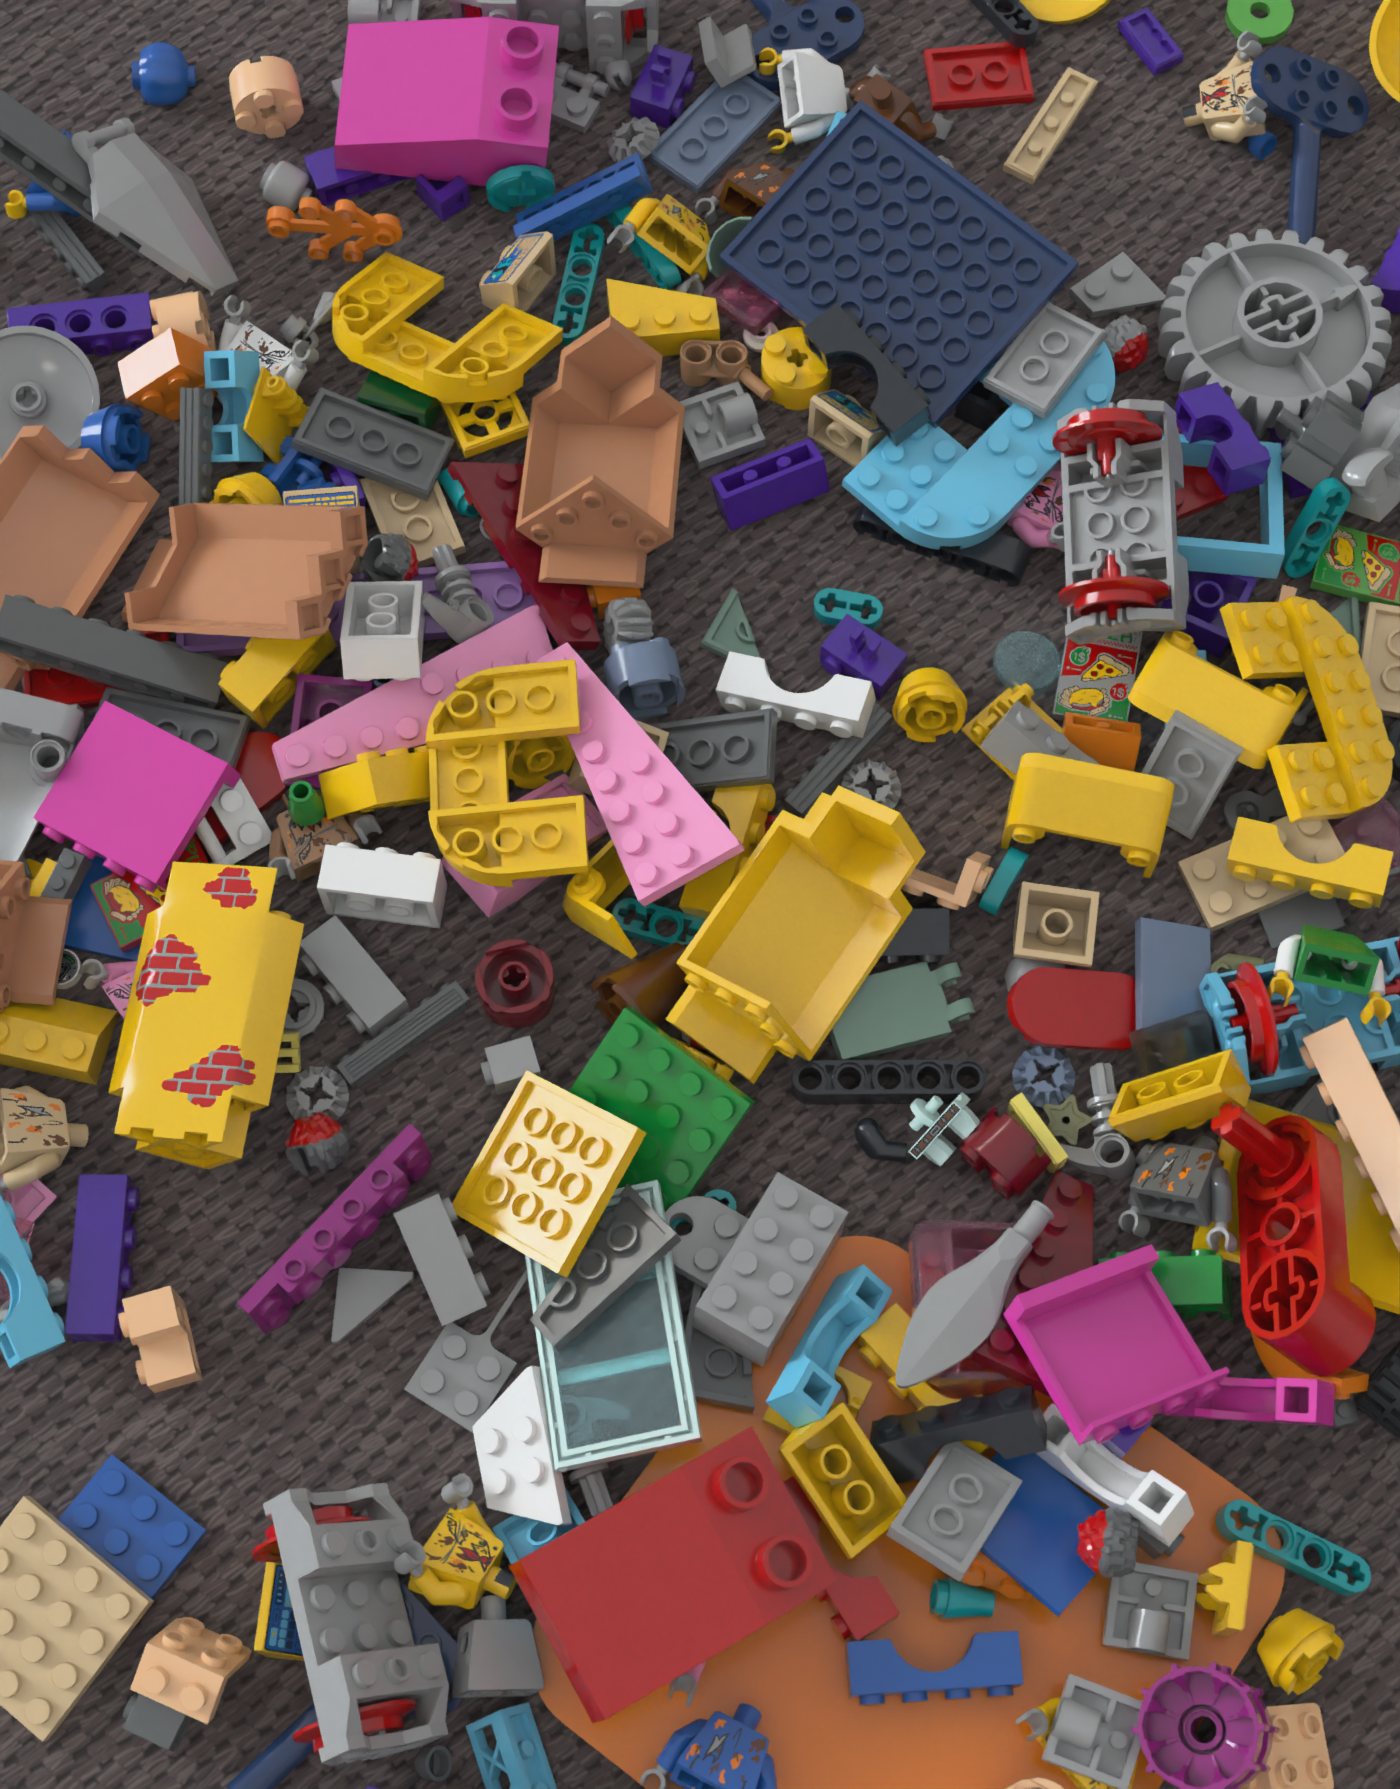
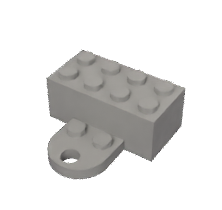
[665,1172,849,1367]

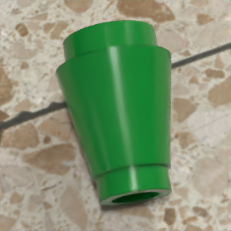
[288,781,326,826]

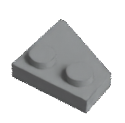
[1069,252,1166,318]

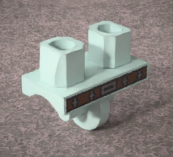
[908,1092,980,1166]

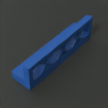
[513,152,653,241]

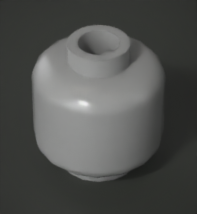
[259,161,314,212]

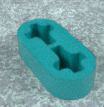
[813,588,883,630]
[978,846,1029,916]

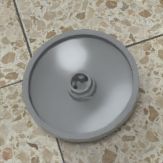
[0,326,101,460]

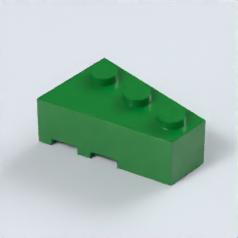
[1099,1249,1234,1320]

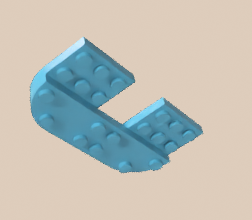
[842,302,1115,550]

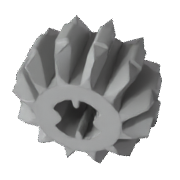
[602,597,654,655]

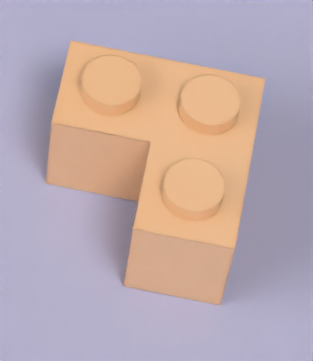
[119,1285,202,1393]

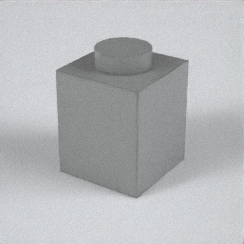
[480,1035,542,1095]

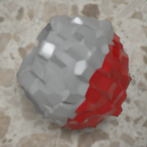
[1102,315,1149,373]

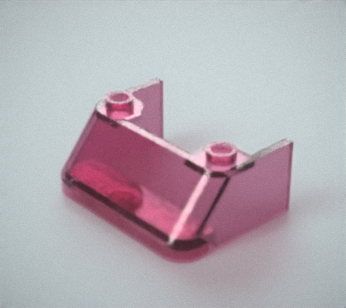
[908,1220,1035,1399]

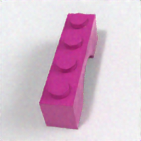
[1157,1377,1335,1426]

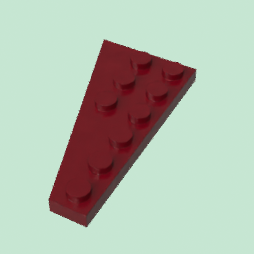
[447,461,601,650]
[971,1170,1094,1397]

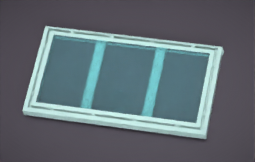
[525,1180,703,1472]

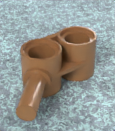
[680,339,773,401]

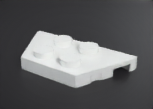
[472,1366,572,1526]

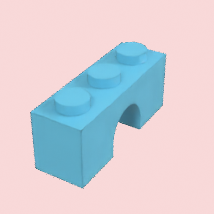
[204,350,264,463]

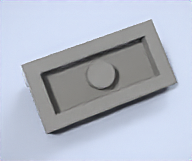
[699,17,757,88]

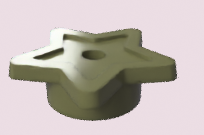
[1043,1094,1092,1146]

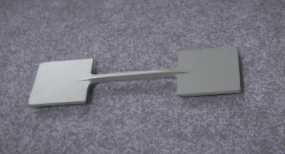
[404,1210,613,1433]

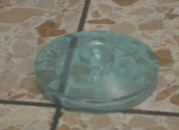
[993,631,1060,693]

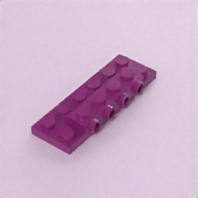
[237,1124,433,1334]

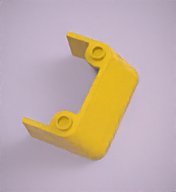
[1128,630,1309,769]
[1000,753,1175,878]
[562,811,717,959]

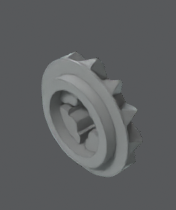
[606,116,660,163]
[841,758,902,809]
[283,979,325,1039]
[286,1066,349,1121]

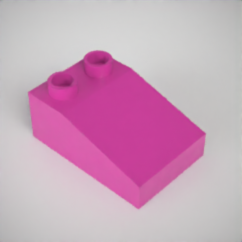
[334,17,559,186]

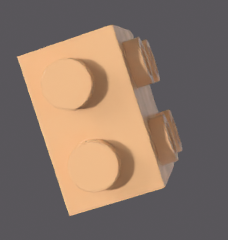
[901,851,994,910]
[130,1617,251,1724]
[1240,1703,1334,1789]

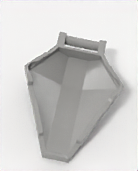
[72,118,239,298]

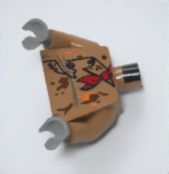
[268,790,382,885]

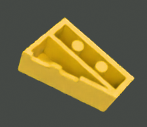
[606,278,720,356]
[318,745,430,819]

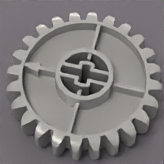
[1157,229,1392,440]

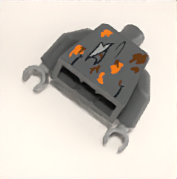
[1118,1135,1238,1253]

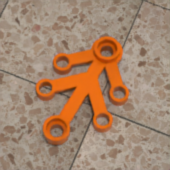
[266,197,403,262]

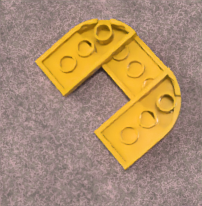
[332,252,563,404]
[1219,596,1395,823]
[426,659,589,887]

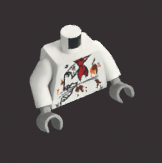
[216,295,319,403]

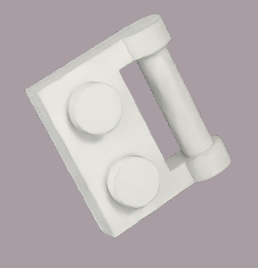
[195,778,272,865]

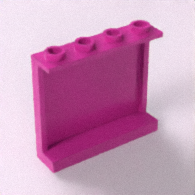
[33,700,241,893]
[1003,1244,1230,1446]

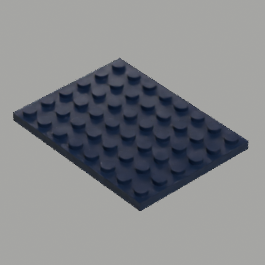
[719,100,1079,429]

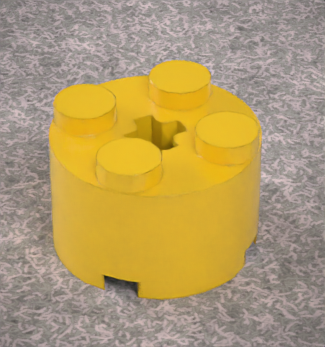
[761,327,832,410]

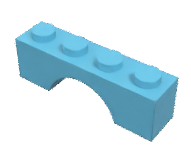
[0,1194,65,1368]
[766,1265,893,1428]

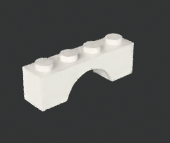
[716,651,876,738]
[1036,1403,1194,1547]

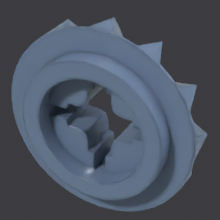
[1012,1046,1076,1107]

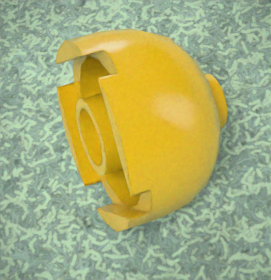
[507,735,575,789]

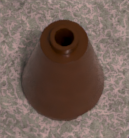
[591,942,689,1026]

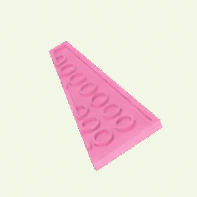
[271,605,553,783]
[536,642,745,907]

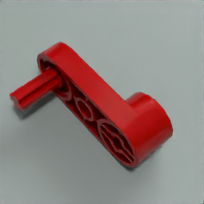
[1211,1102,1376,1377]

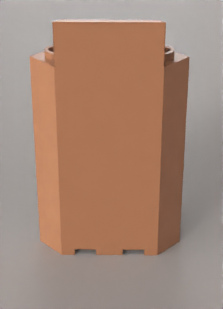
[0,425,160,691]
[121,502,368,640]

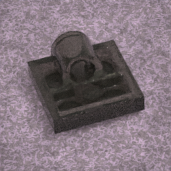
[1129,1009,1216,1078]

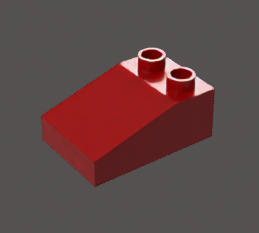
[509,1426,838,1723]

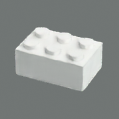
[340,581,425,681]
[317,842,447,928]

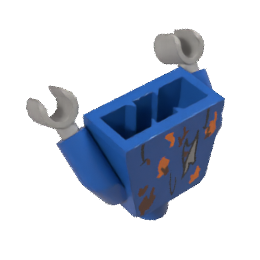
[640,1703,777,1789]

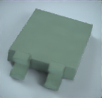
[829,962,975,1060]

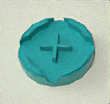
[486,165,556,212]

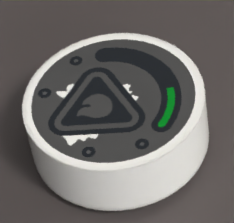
[57,949,82,989]

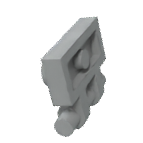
[551,61,611,134]

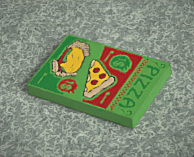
[1310,525,1400,607]

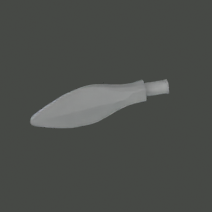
[895,1200,1054,1389]

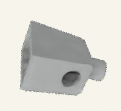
[452,1595,544,1698]

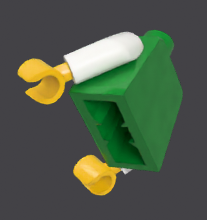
[1267,925,1391,1026]

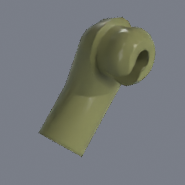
[1211,953,1264,974]

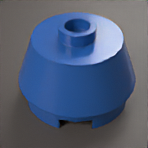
[81,403,150,472]

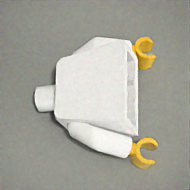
[759,47,854,154]

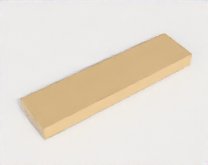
[1003,67,1098,185]

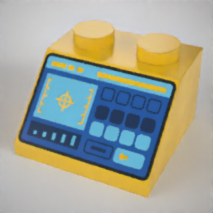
[254,1562,304,1661]

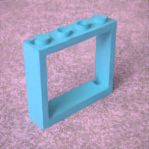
[1162,434,1285,579]

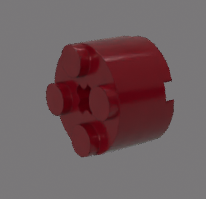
[475,939,556,1028]
[960,1107,1052,1201]

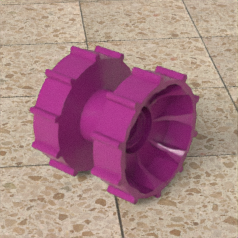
[1131,1662,1279,1789]

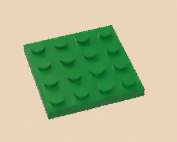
[569,1006,755,1212]

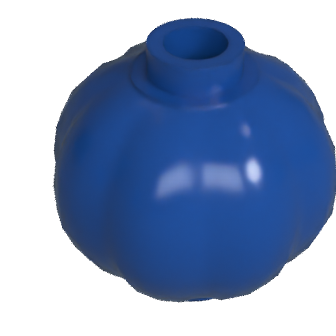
[132,42,196,107]

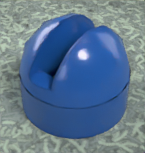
[1247,130,1277,160]

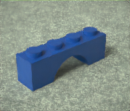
[845,1631,1023,1706]

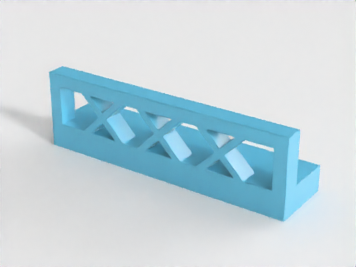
[466,1702,557,1789]

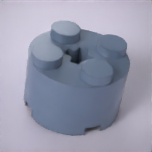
[603,637,685,720]

